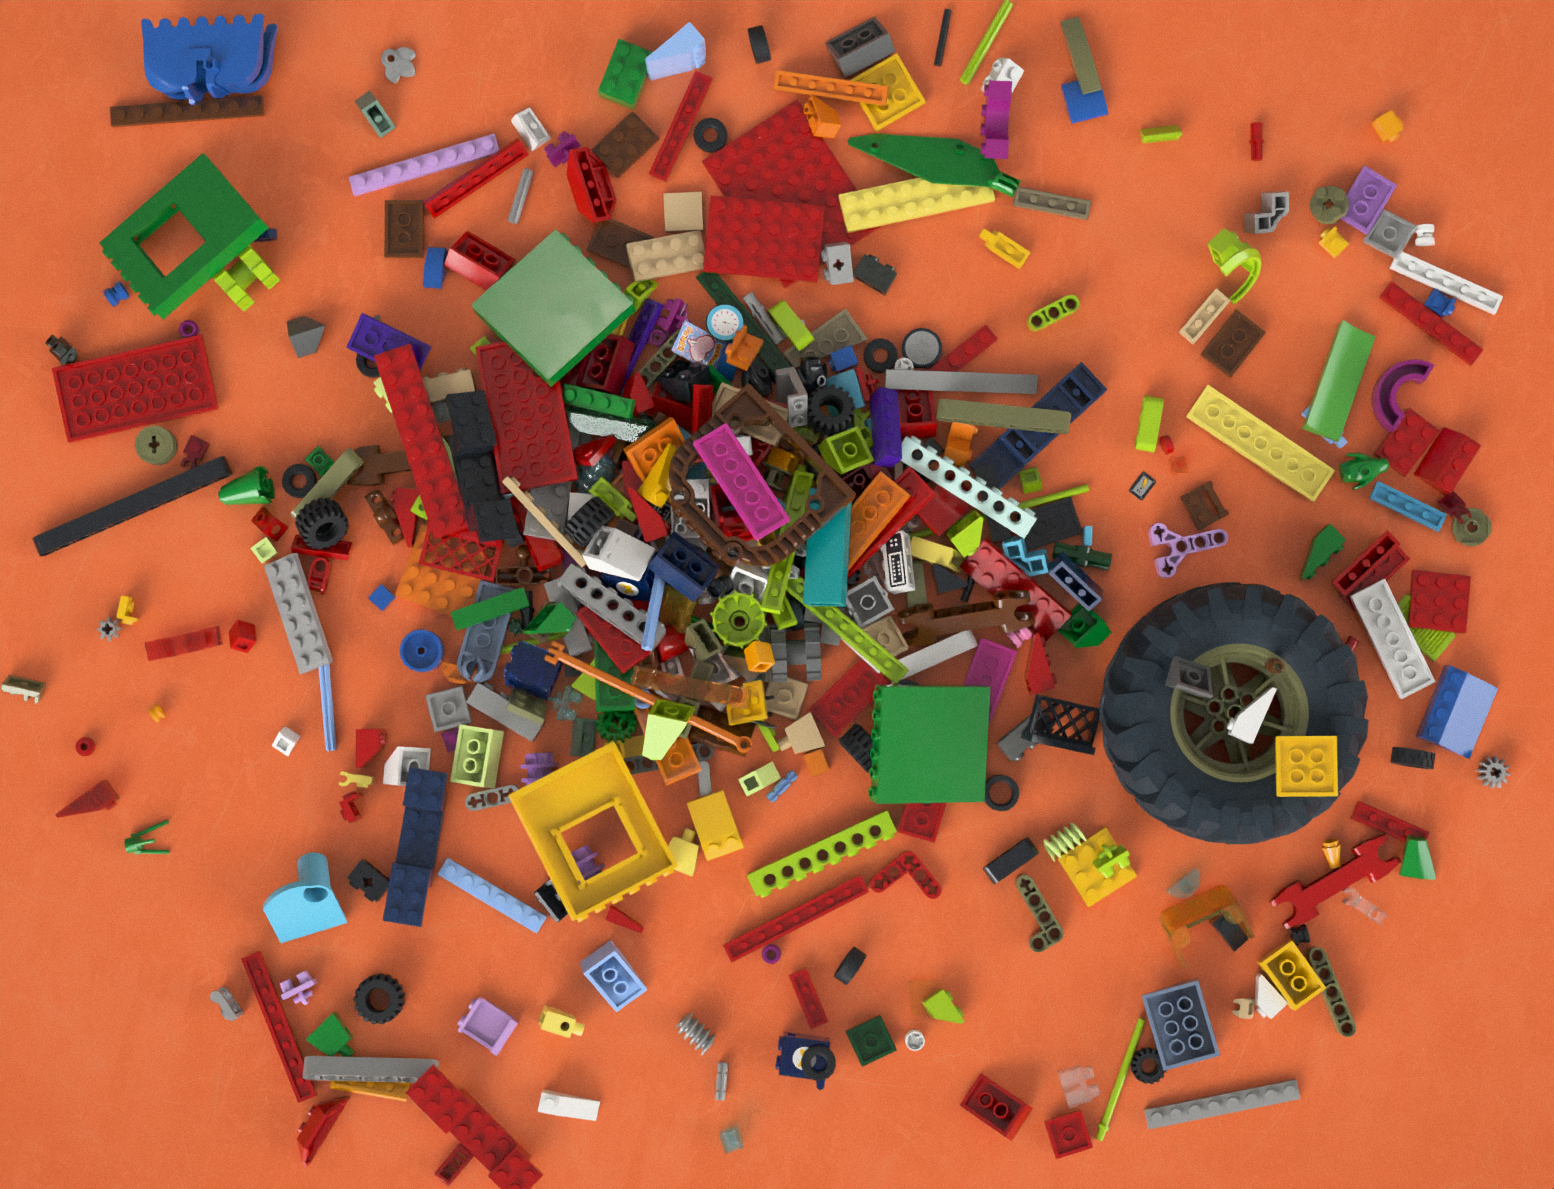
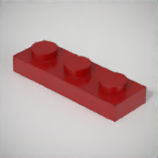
[291,534,352,561]
[788,968,829,1029]

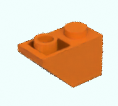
[803,95,842,138]

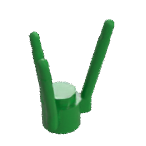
[124,820,170,855]

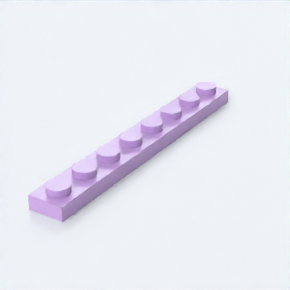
[348,134,499,197]

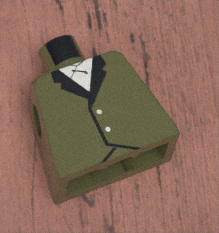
[684,618,723,663]

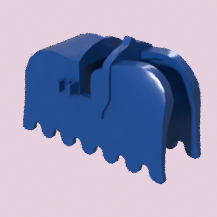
[141,14,278,105]

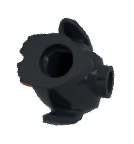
[741,356,776,398]
[796,356,827,401]

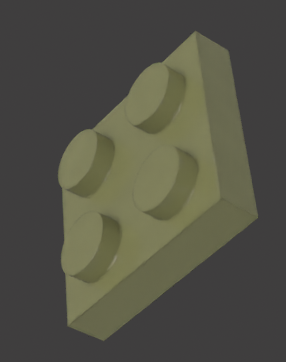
[506,688,548,725]

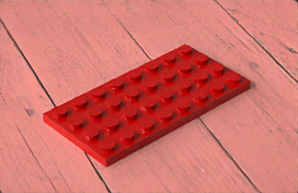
[52,335,219,443]
[475,341,578,495]

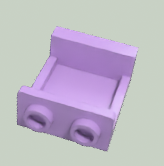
[457,996,519,1056]

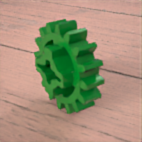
[595,711,638,744]

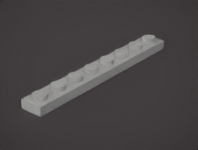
[1144,1079,1300,1129]

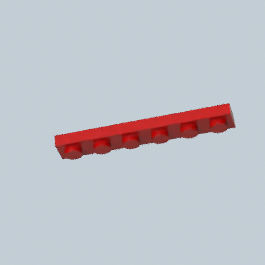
[649,70,713,183]
[423,138,529,219]
[1379,281,1483,366]

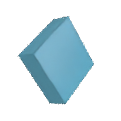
[1082,526,1093,547]

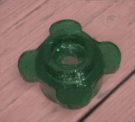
[509,617,522,637]

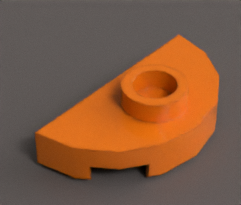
[442,661,477,684]

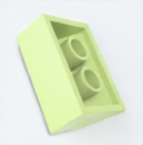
[450,724,504,788]

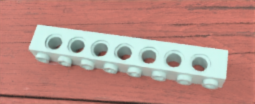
[901,435,1037,538]

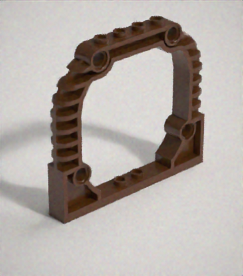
[669,383,856,567]

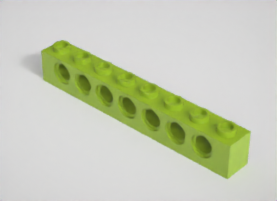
[747,810,897,898]

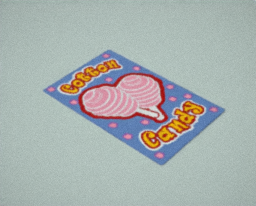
[671,321,726,368]

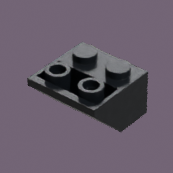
[656,360,712,402]

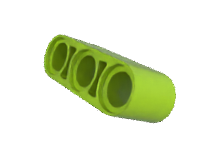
[1027,295,1080,332]
[767,299,814,351]
[1135,395,1164,453]

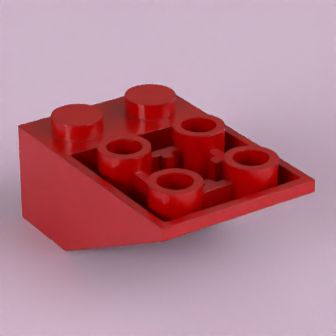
[1024,632,1057,695]

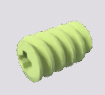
[1043,822,1087,862]

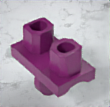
[544,131,581,167]
[657,298,691,335]

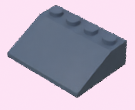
[1142,978,1220,1071]

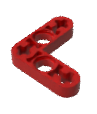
[870,851,941,899]

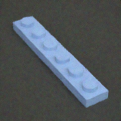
[437,858,547,933]

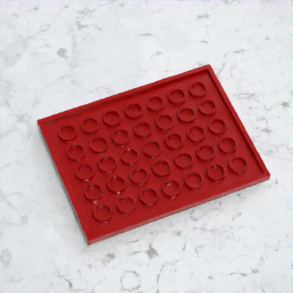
[702,100,881,289]

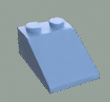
[580,940,647,1012]

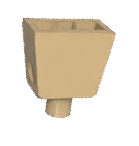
[777,712,825,754]

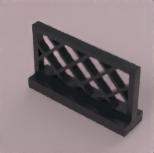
[1021,694,1100,755]

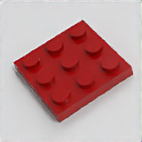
[1407,570,1471,634]

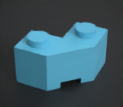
[1002,535,1050,576]

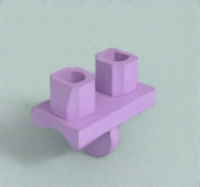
[280,970,318,1005]

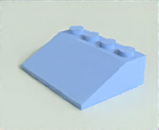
[645,22,707,80]

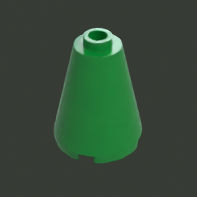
[218,466,275,505]

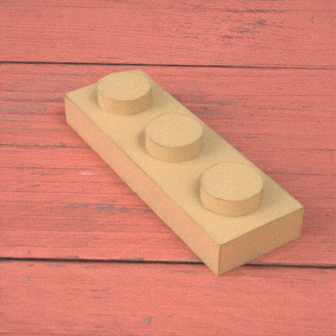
[1178,288,1231,345]

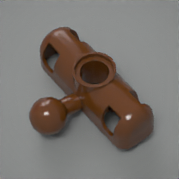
[364,490,404,545]
[496,545,553,586]

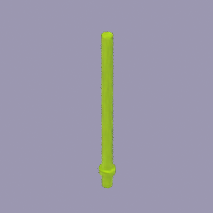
[1096,1018,1146,1141]

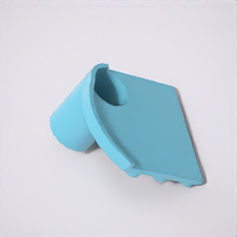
[263,852,347,943]

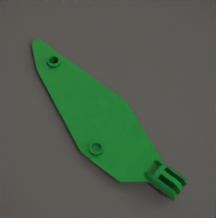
[848,134,1021,197]

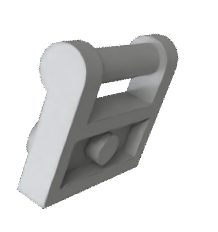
[210,987,245,1022]

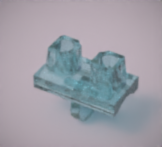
[549,686,583,721]

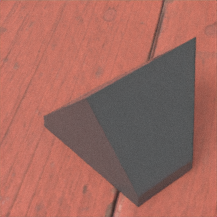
[287,316,325,358]

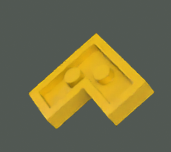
[726,680,768,725]

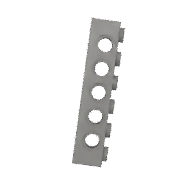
[558,563,666,652]

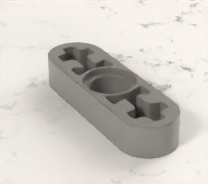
[465,785,519,811]

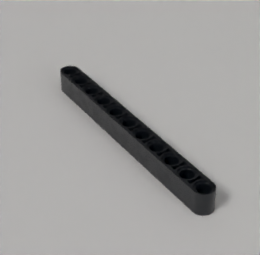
[32,456,232,557]

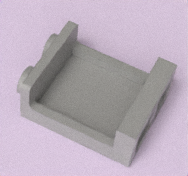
[776,367,807,427]

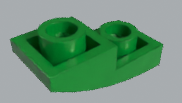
[304,445,335,477]

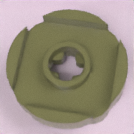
[1310,186,1349,224]
[1451,508,1491,547]

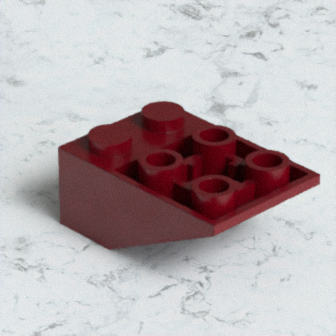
[841,454,894,505]

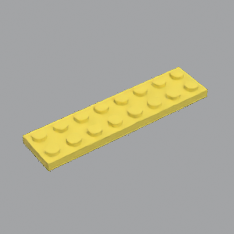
[838,178,995,233]
[1186,385,1335,502]

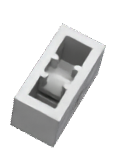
[821,241,854,285]

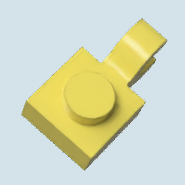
[339,771,375,788]

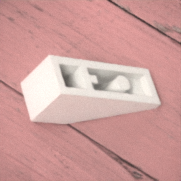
[1227,687,1277,744]
[538,1089,600,1121]

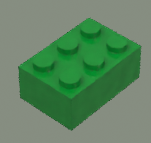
[598,39,653,110]

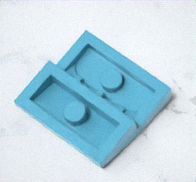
[825,369,865,417]

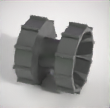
[770,622,821,682]

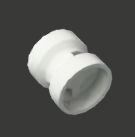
[1415,224,1435,246]
[905,1029,925,1051]

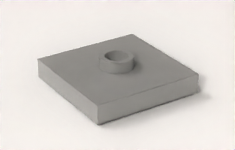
[1363,209,1417,260]
[425,686,472,732]

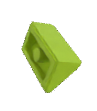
[1140,125,1182,143]

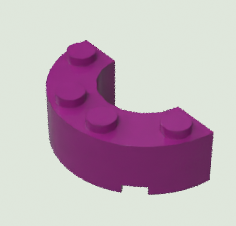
[980,80,1012,159]
[1371,359,1435,432]

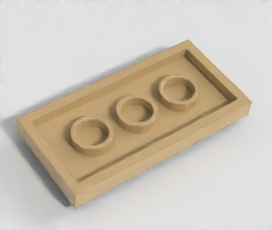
[626,230,705,282]
[712,382,788,447]

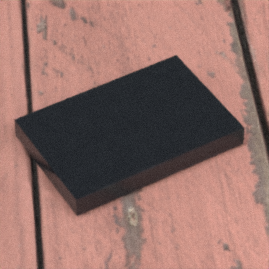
[1016,497,1083,551]

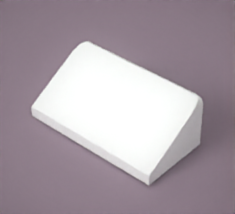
[511,107,551,151]

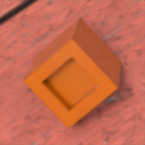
[803,749,829,777]

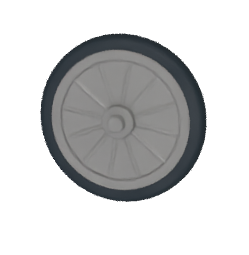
[902,328,942,368]

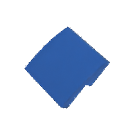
[1061,80,1108,124]

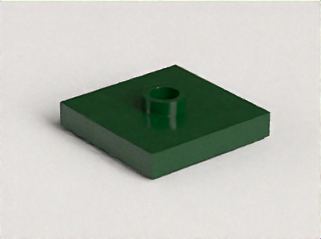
[845,1015,897,1067]

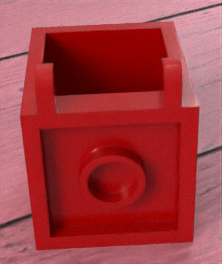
[710,484,755,541]

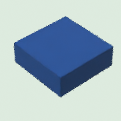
[368,584,396,611]

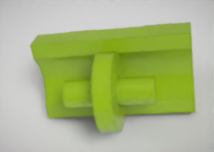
[1092,843,1130,878]

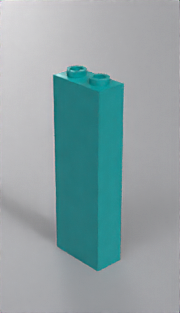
[803,486,852,607]

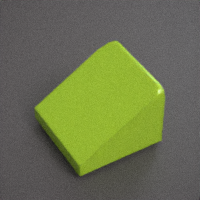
[1018,467,1042,494]

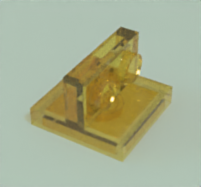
[658,586,699,633]

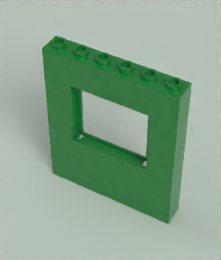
[99,153,268,320]

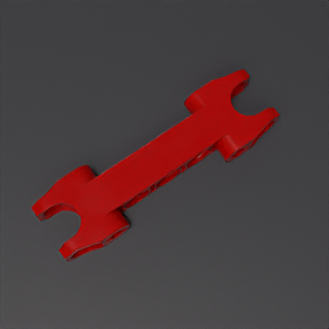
[1269,834,1402,929]

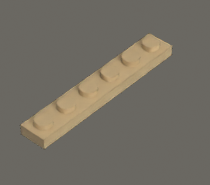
[502,476,586,567]

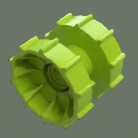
[212,245,280,311]
[710,590,768,650]

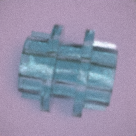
[574,454,616,494]

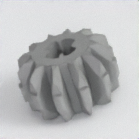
[1476,756,1511,789]

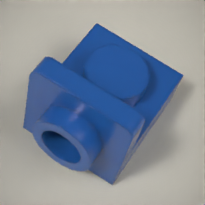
[1423,289,1456,318]

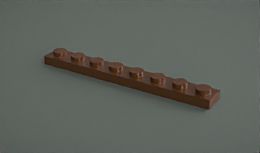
[110,96,264,127]

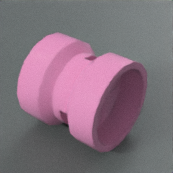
[1006,627,1033,648]

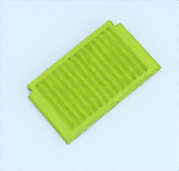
[1398,594,1456,662]

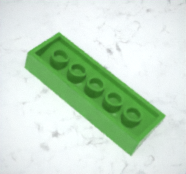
[1302,320,1376,442]

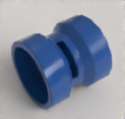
[103,281,130,307]

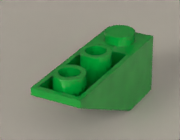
[1299,524,1346,580]

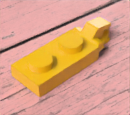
[979,229,1030,269]

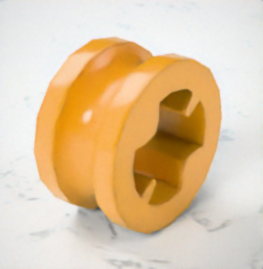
[148,703,166,723]

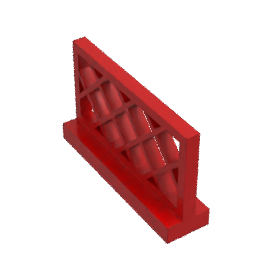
[419,522,505,582]

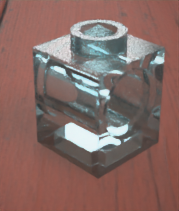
[719,1125,744,1154]

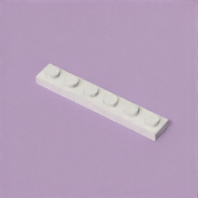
[1389,252,1503,315]

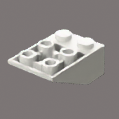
[671,479,712,538]
[582,526,656,581]

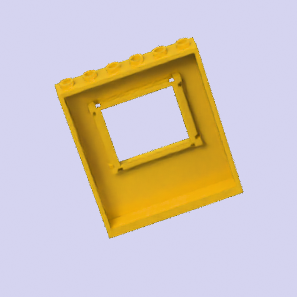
[508,741,678,922]

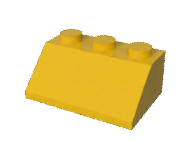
[1256,940,1326,1011]

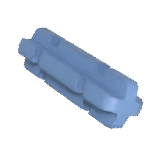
[766,770,798,803]

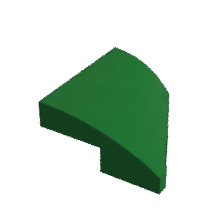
[1399,835,1436,880]

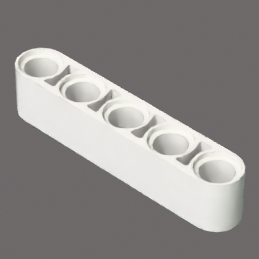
[891,630,978,684]

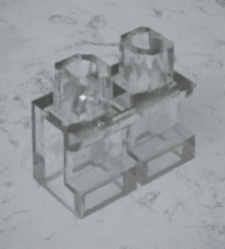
[1057,1065,1100,1109]

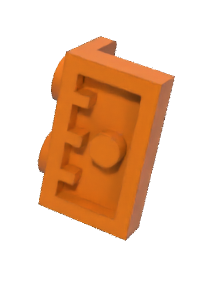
[725,325,764,371]

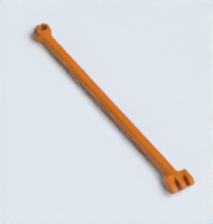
[544,641,752,753]

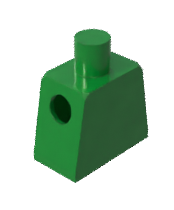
[306,1011,354,1057]

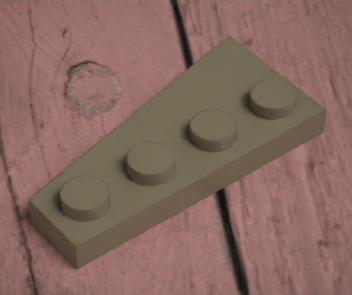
[783,308,868,369]

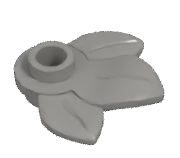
[381,47,416,83]

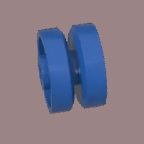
[399,629,445,672]

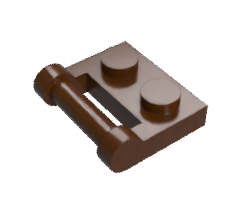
[1180,481,1229,531]

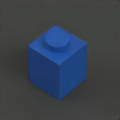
[828,345,858,374]

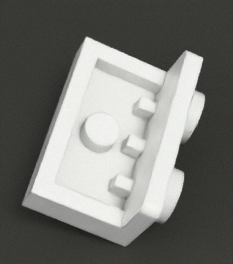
[981,57,1025,92]

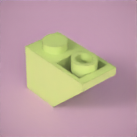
[738,761,781,796]

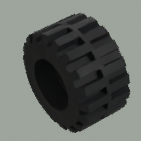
[807,384,855,437]
[564,496,615,547]
[295,498,349,549]
[839,723,873,773]
[354,974,405,1024]

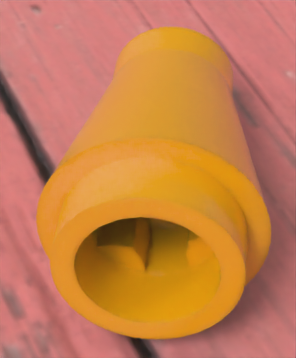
[1322,839,1341,868]

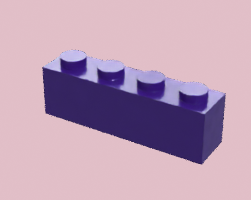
[870,387,902,468]

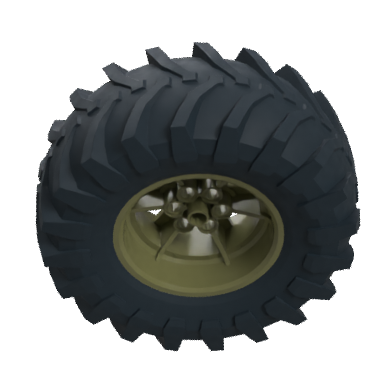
[1099,582,1369,844]

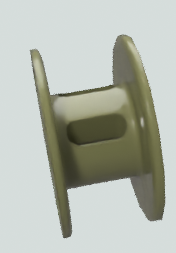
[135,425,177,465]
[760,462,794,494]

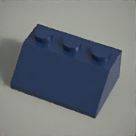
[647,531,720,602]

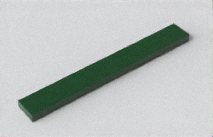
[696,272,792,377]

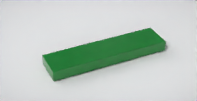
[450,587,530,631]

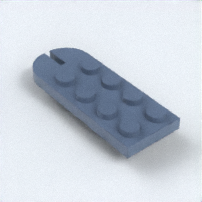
[457,580,516,682]

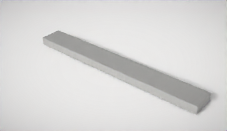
[885,369,1038,394]

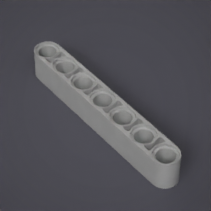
[303,1056,439,1083]

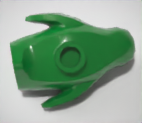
[1338,452,1389,490]

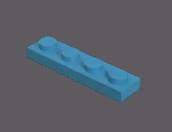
[1368,481,1447,532]

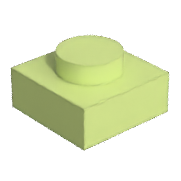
[251,537,278,564]

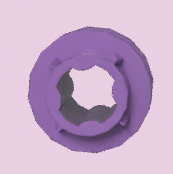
[520,752,559,786]
[571,845,605,884]

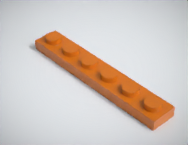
[774,70,889,106]

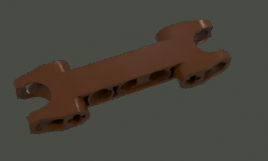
[347,435,452,486]
[897,589,1035,646]

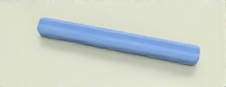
[641,573,665,651]
[319,664,337,751]

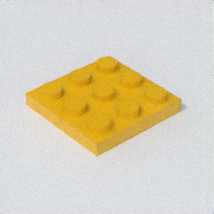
[850,53,926,132]
[1275,736,1338,797]
[1057,827,1137,907]

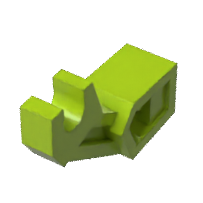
[852,407,873,449]

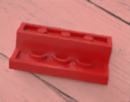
[1331,530,1410,611]

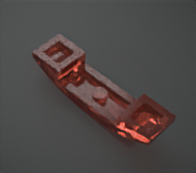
[145,626,223,661]

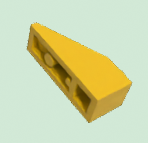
[637,443,678,508]

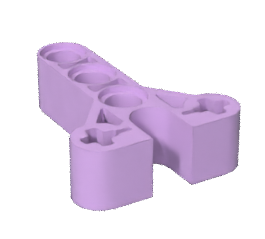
[1148,523,1228,578]

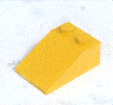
[687,789,744,861]

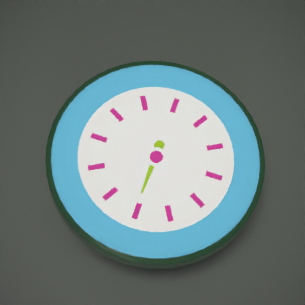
[706,304,744,342]

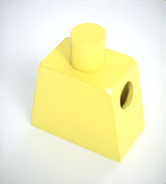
[668,828,699,876]
[538,1005,585,1038]

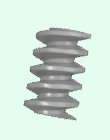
[674,1012,716,1056]

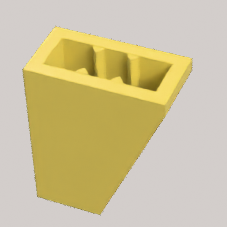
[910,536,966,574]

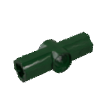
[1052,542,1112,570]

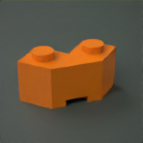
[943,422,979,467]

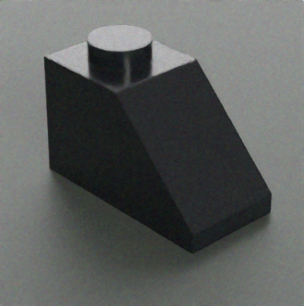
[1209,910,1249,952]

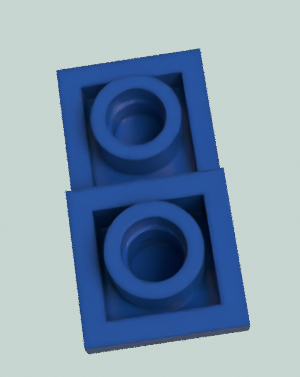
[423,247,448,289]

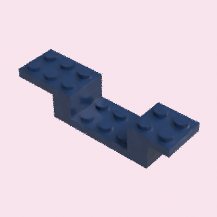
[969,362,1107,489]
[383,767,448,927]

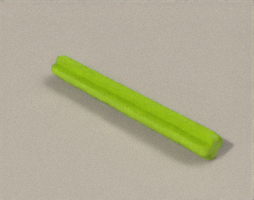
[960,0,1013,85]

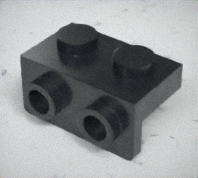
[534,879,568,923]

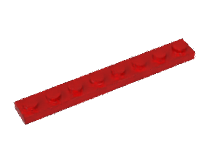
[723,875,869,963]
[241,951,318,1103]

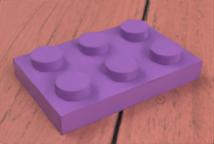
[1340,165,1397,235]

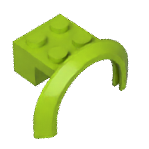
[1208,228,1261,304]

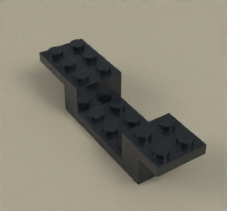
[446,390,518,543]

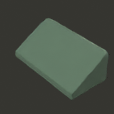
[570,717,596,757]

